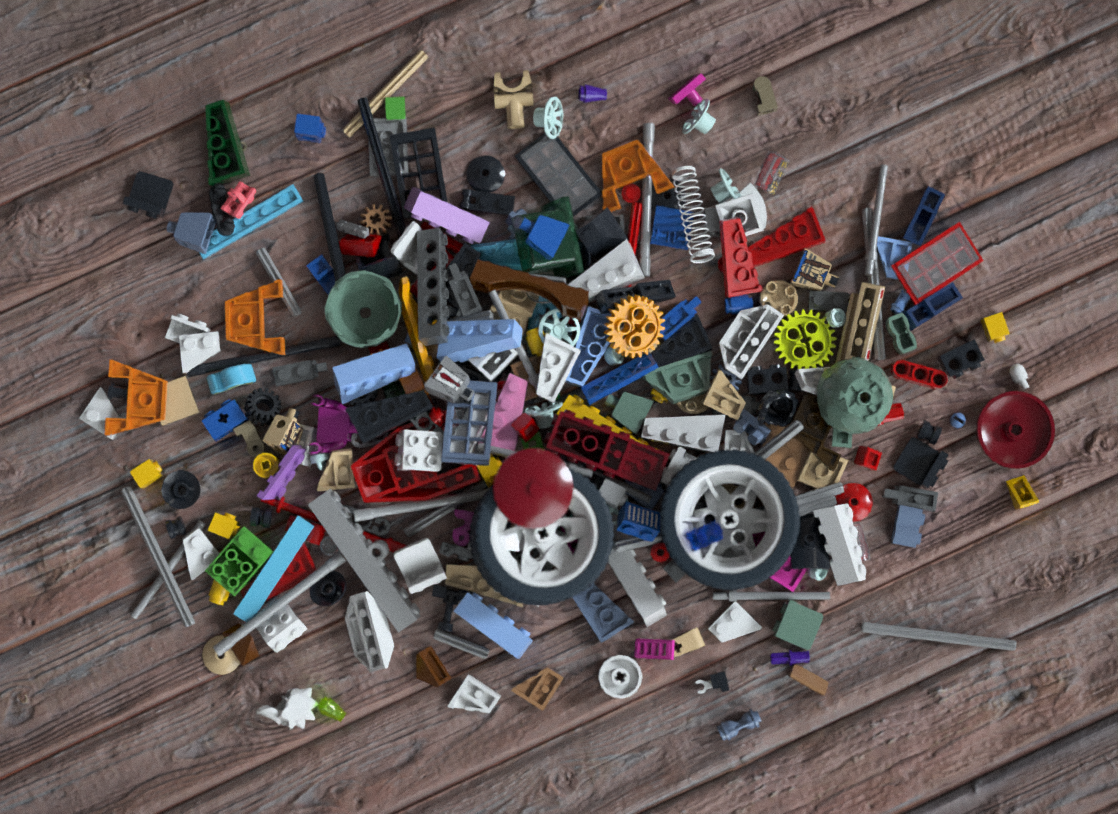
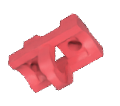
[221,181,256,219]

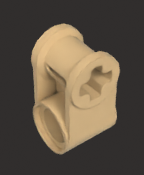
[672,627,705,657]

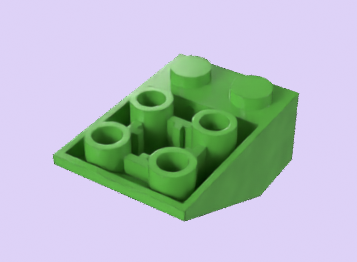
[205,526,274,597]

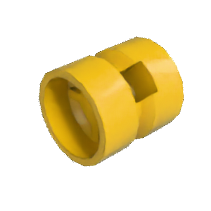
[253,453,280,479]

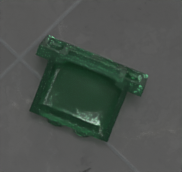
[512,196,584,279]

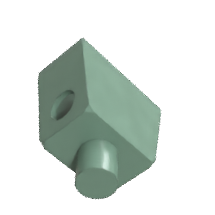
[605,392,654,435]

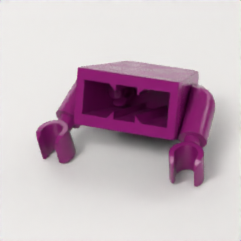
[308,395,358,455]

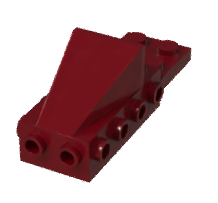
[544,409,670,491]

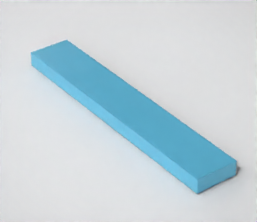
[199,184,303,260]
[233,515,314,623]

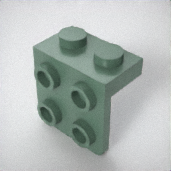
[772,600,823,650]

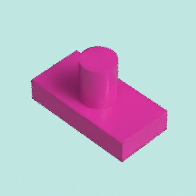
[668,73,705,106]

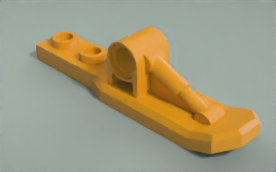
[398,277,437,383]

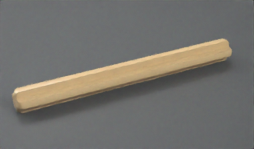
[342,50,428,137]

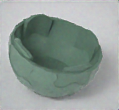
[325,270,402,348]
[816,357,893,434]

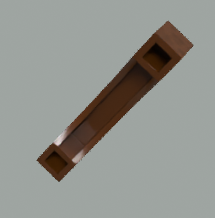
[470,259,589,320]

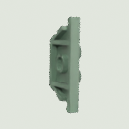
[642,351,712,404]

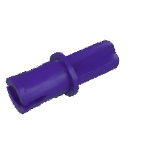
[770,650,810,666]

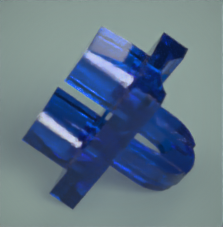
[684,521,724,553]

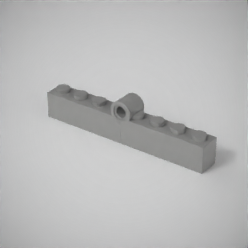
[308,488,421,633]

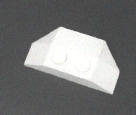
[719,304,784,380]
[345,592,394,672]

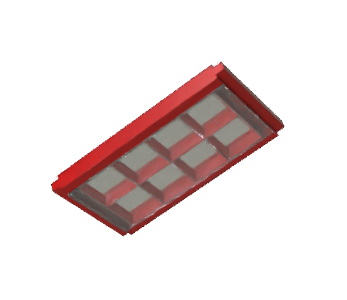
[891,222,984,305]

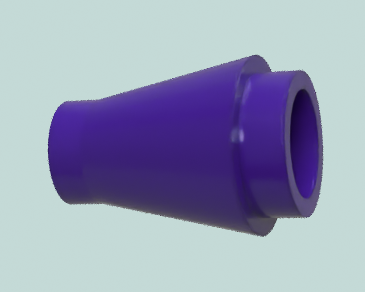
[578,84,607,103]

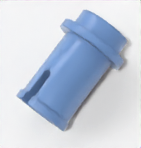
[890,290,910,315]

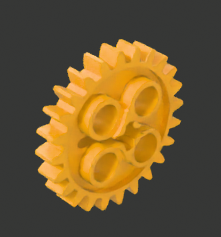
[604,295,665,358]

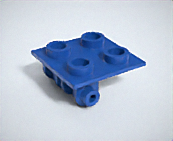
[650,206,694,250]

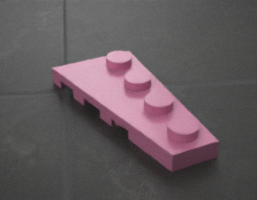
[478,373,528,451]

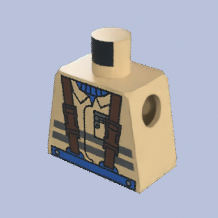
[790,248,839,291]
[263,408,303,455]

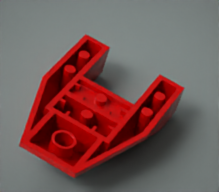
[351,408,481,503]

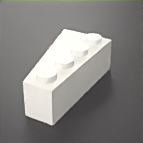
[568,239,645,303]
[641,415,725,453]
[813,504,866,586]
[608,549,667,627]

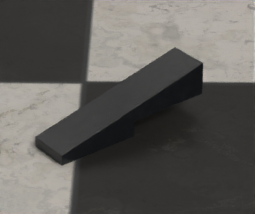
[595,280,676,314]

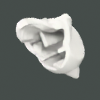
[256,688,318,729]

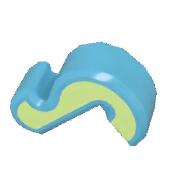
[206,363,256,395]

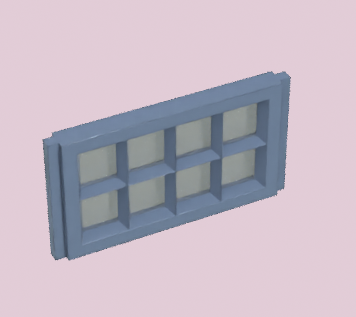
[442,381,497,466]

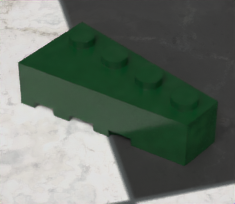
[205,99,250,186]

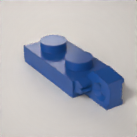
[660,296,701,341]

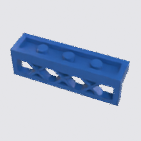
[580,351,659,405]

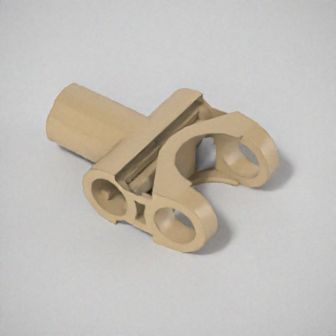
[494,70,533,129]

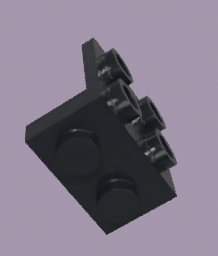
[122,171,174,219]
[893,437,949,489]

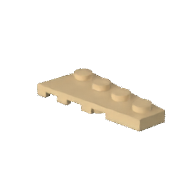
[446,564,523,607]

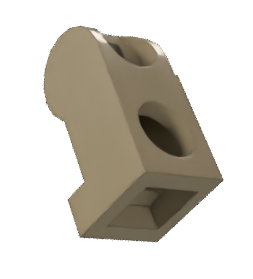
[753,76,778,116]
[233,421,266,457]

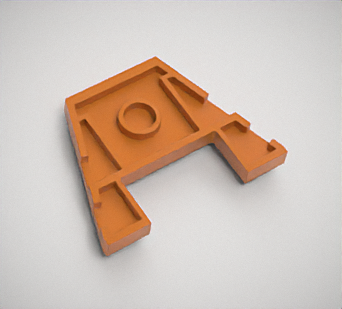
[602,140,674,212]
[225,279,285,355]
[105,360,168,436]

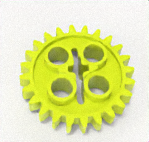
[773,309,837,370]

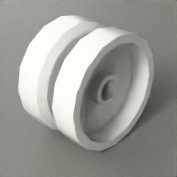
[598,655,642,699]

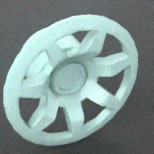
[533,97,563,139]
[682,99,716,134]
[711,168,741,203]
[539,309,580,346]
[522,401,563,429]

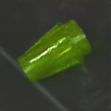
[316,696,347,722]

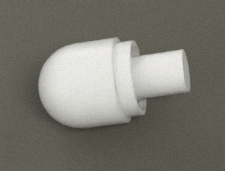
[1009,364,1029,390]

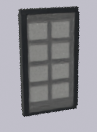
[514,131,602,223]

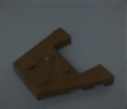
[791,394,841,472]

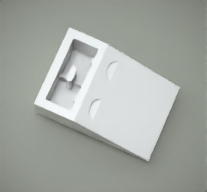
[468,349,518,382]

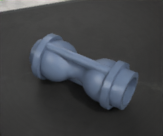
[717,709,762,741]

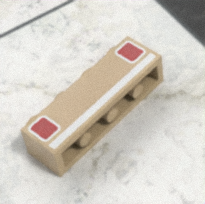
[845,282,885,361]

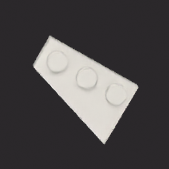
[536,333,581,403]

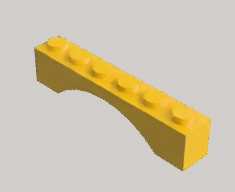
[557,394,659,450]

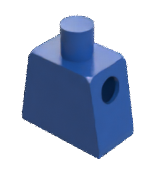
[519,215,569,261]

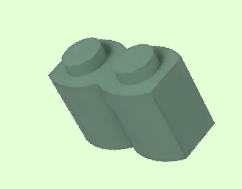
[886,313,917,356]

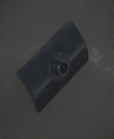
[791,514,830,570]

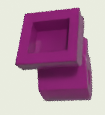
[452,509,474,546]

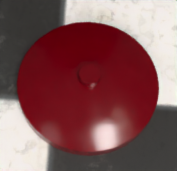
[976,391,1055,469]
[493,448,573,529]

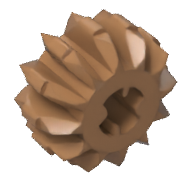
[360,204,392,235]

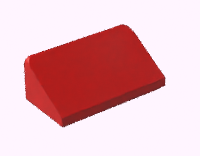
[339,234,382,257]

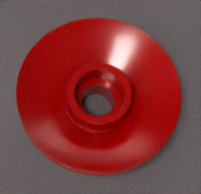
[834,483,873,522]

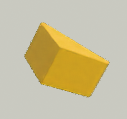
[1006,475,1039,510]

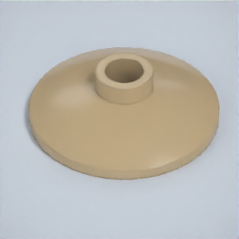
[202,635,240,675]

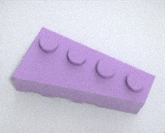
[403,187,490,244]

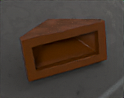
[221,623,259,666]
[416,646,452,688]

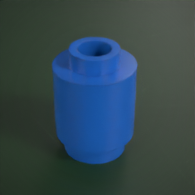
[725,294,753,315]

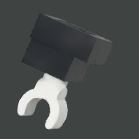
[696,671,729,694]

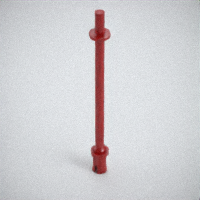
[260,496,408,553]

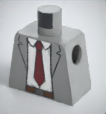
[424,356,475,403]

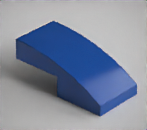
[307,254,335,295]

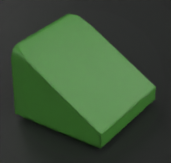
[385,96,406,120]

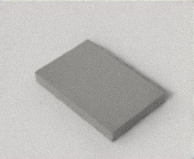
[369,117,408,177]

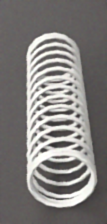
[671,166,715,263]

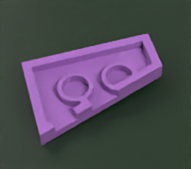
[257,445,307,500]

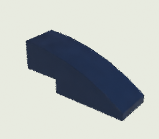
[903,186,946,246]
[903,282,963,331]

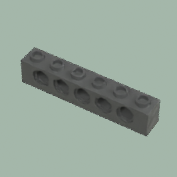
[417,228,450,346]

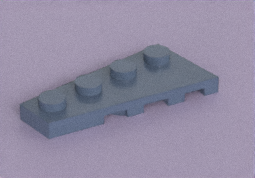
[572,583,634,643]

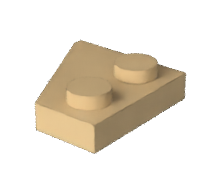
[702,369,746,420]
[317,448,355,491]

